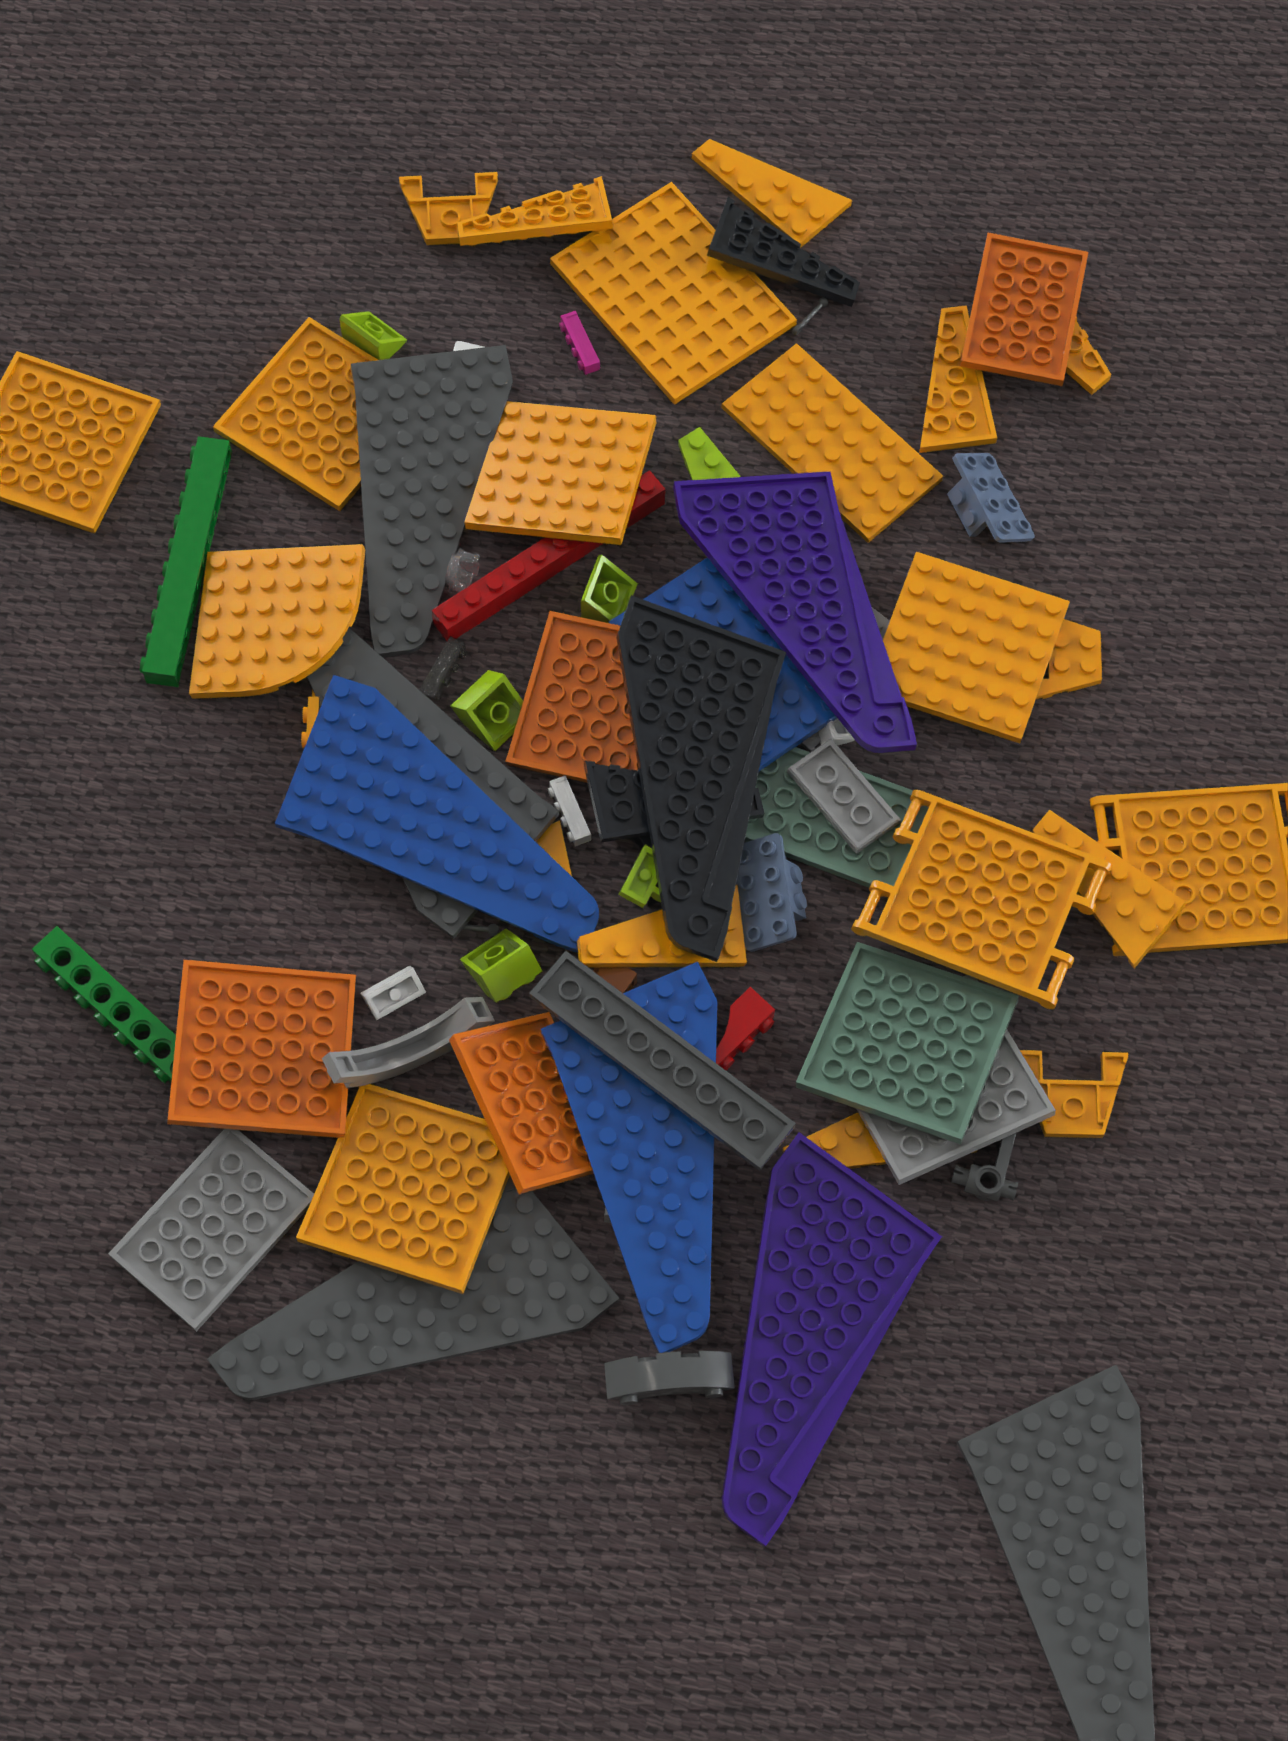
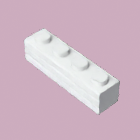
[548,776,591,846]

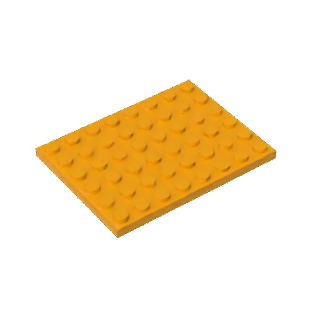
[550,182,797,405]

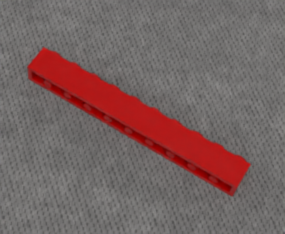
[432,470,666,643]

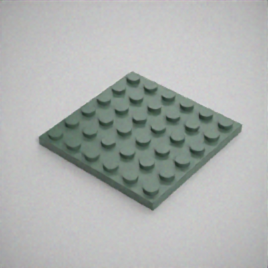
[796,942,1019,1145]

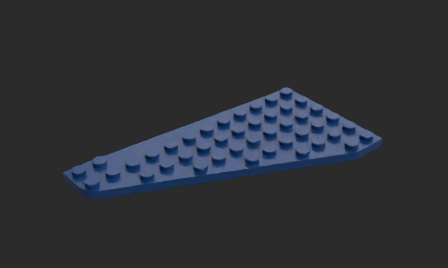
[275,675,599,953]
[541,962,717,1353]

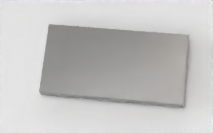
[787,739,901,854]

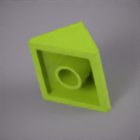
[339,311,407,360]
[581,555,638,623]

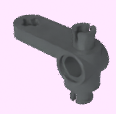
[951,1133,1018,1202]

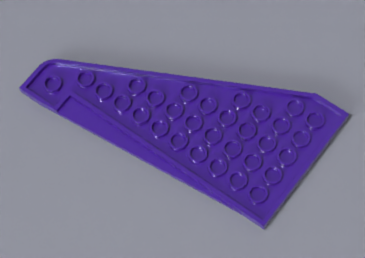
[673,471,917,753]
[722,1132,942,1547]

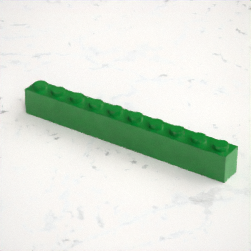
[140,436,232,687]

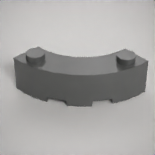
[604,1351,735,1405]

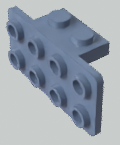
[947,453,1035,543]
[736,833,807,952]

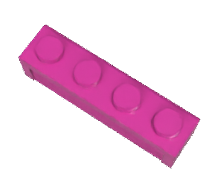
[559,310,600,375]

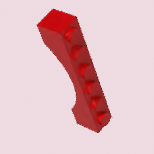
[716,987,775,1071]

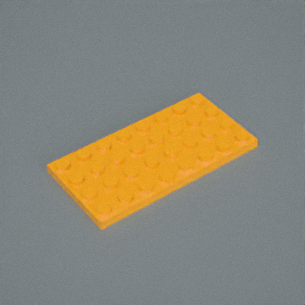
[722,343,943,543]

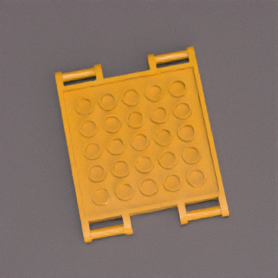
[1090,783,1288,956]
[851,790,1112,1009]

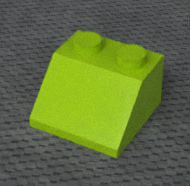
[450,670,523,751]
[460,929,542,1002]

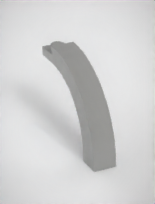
[322,997,495,1088]

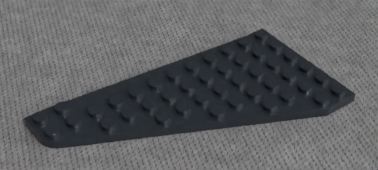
[616,595,786,962]

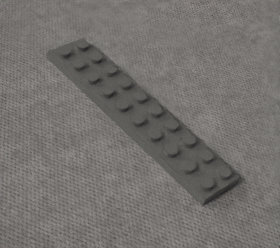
[529,951,796,1171]

